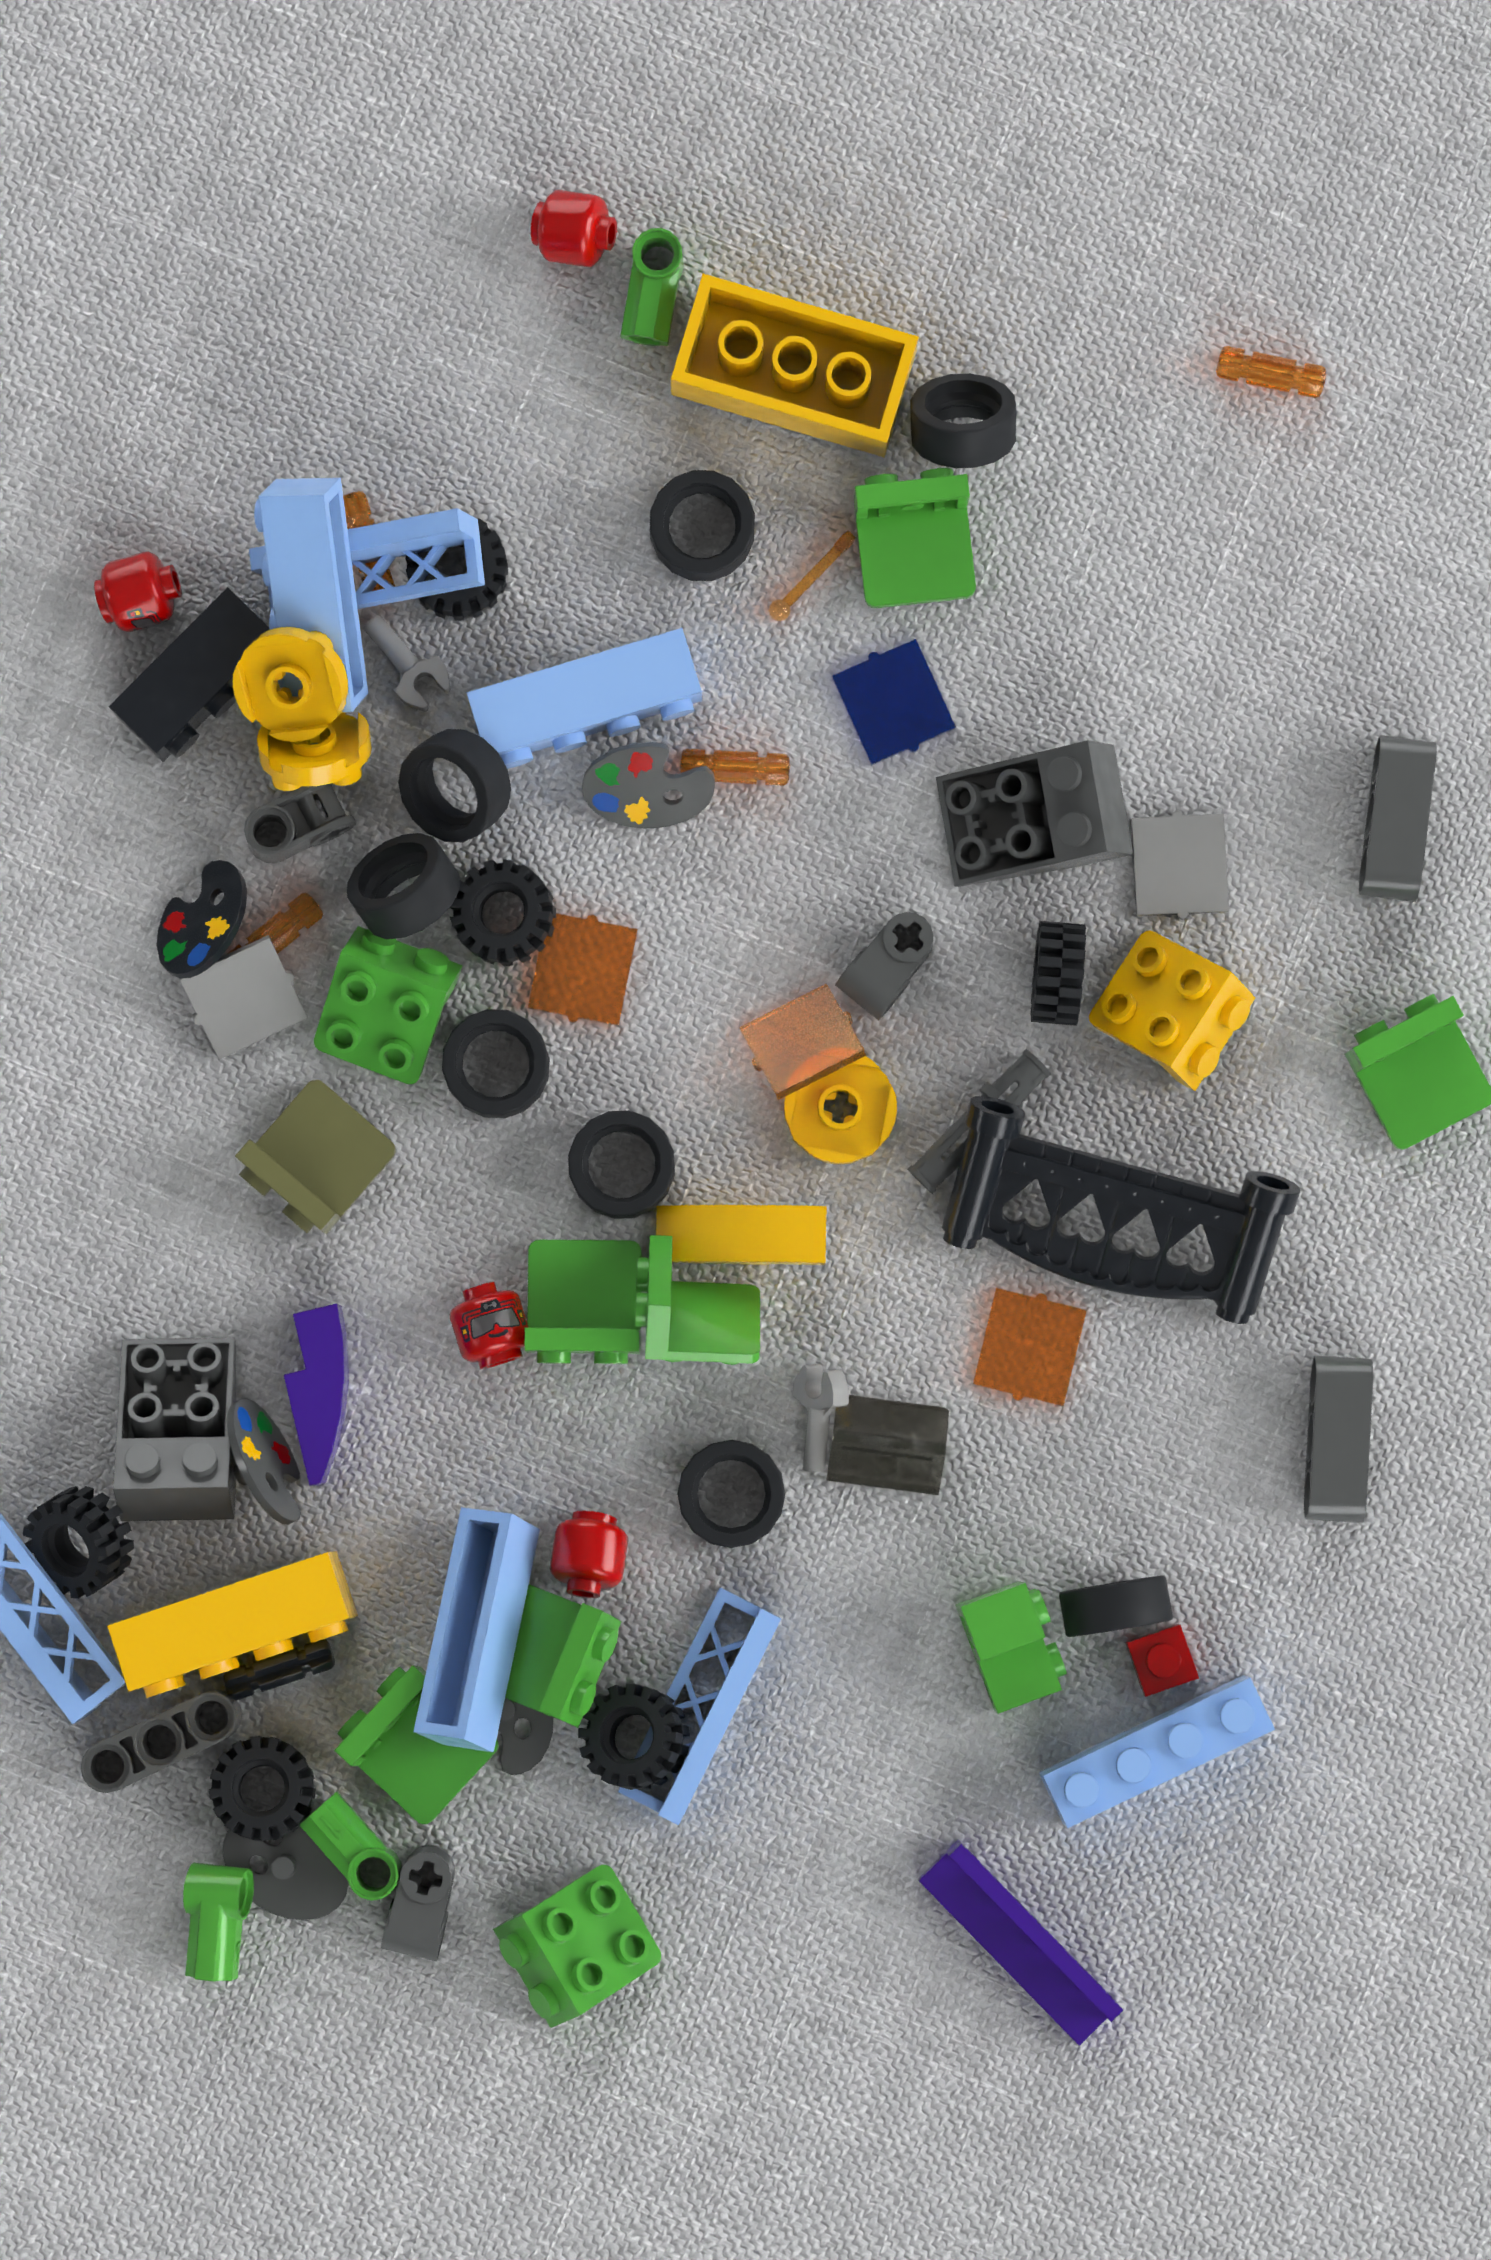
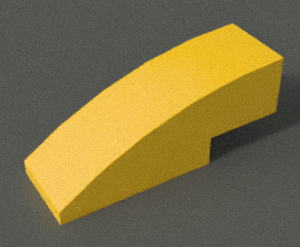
[656,1205,827,1265]

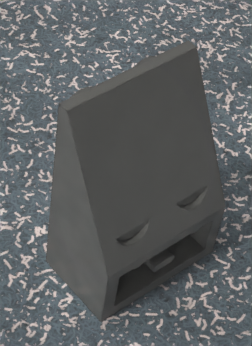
[936,740,1133,887]
[113,1337,237,1521]

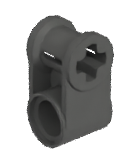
[244,783,356,864]
[835,912,933,1021]
[381,1845,455,1962]

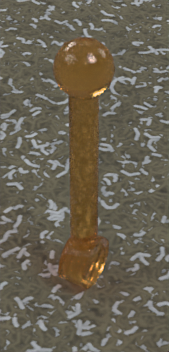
[768,530,857,621]

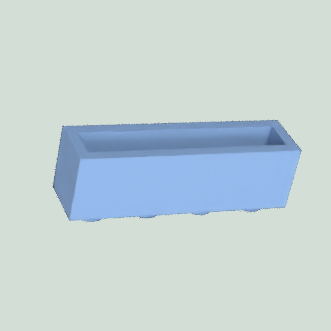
[254,478,368,712]
[466,628,702,769]
[413,1507,540,1752]
[1039,1675,1275,1828]

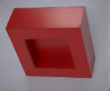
[1125,1624,1199,1697]

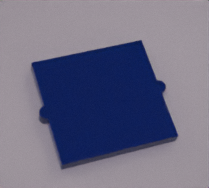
[832,639,956,766]

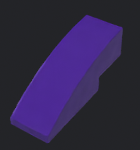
[284,1303,349,1486]

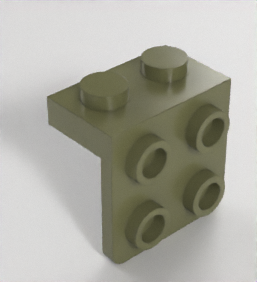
[235,1080,396,1234]

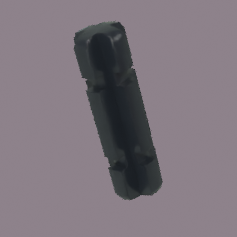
[223,1639,335,1701]

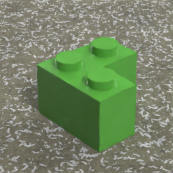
[955,1581,1067,1714]

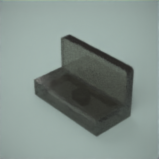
[826,1395,949,1495]

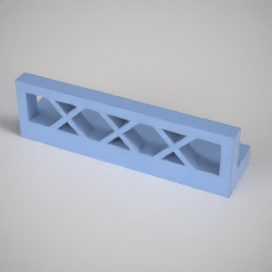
[249,508,485,612]
[0,1513,126,1724]
[618,1587,781,1825]

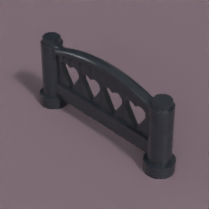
[942,1096,1301,1324]

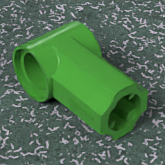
[620,228,684,347]
[300,1791,402,1901]
[183,1862,254,1981]

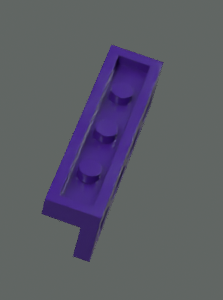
[918,1840,1123,2046]

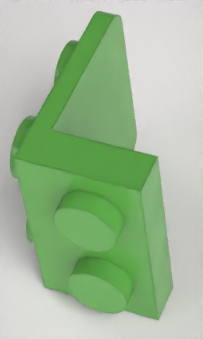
[853,468,976,608]
[314,926,463,1084]
[1344,994,1491,1150]
[635,1235,760,1365]
[525,1239,642,1364]
[505,1584,622,1728]
[334,1665,499,1824]
[493,1864,661,2028]

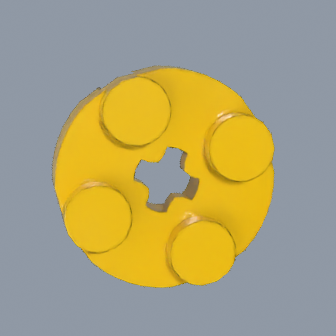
[233,627,348,742]
[257,712,372,791]
[784,1050,897,1164]

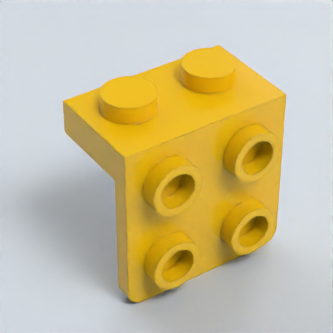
[1089,930,1256,1091]

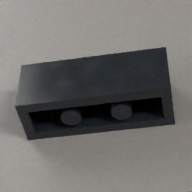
[109,587,270,762]

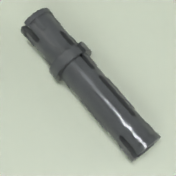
[907,1049,1051,1194]

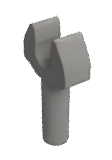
[363,615,451,712]
[792,1364,849,1472]

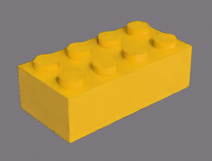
[671,273,919,458]
[107,1551,358,1698]

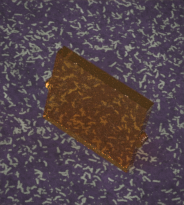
[528,913,638,1026]
[739,983,866,1100]
[973,1288,1087,1406]

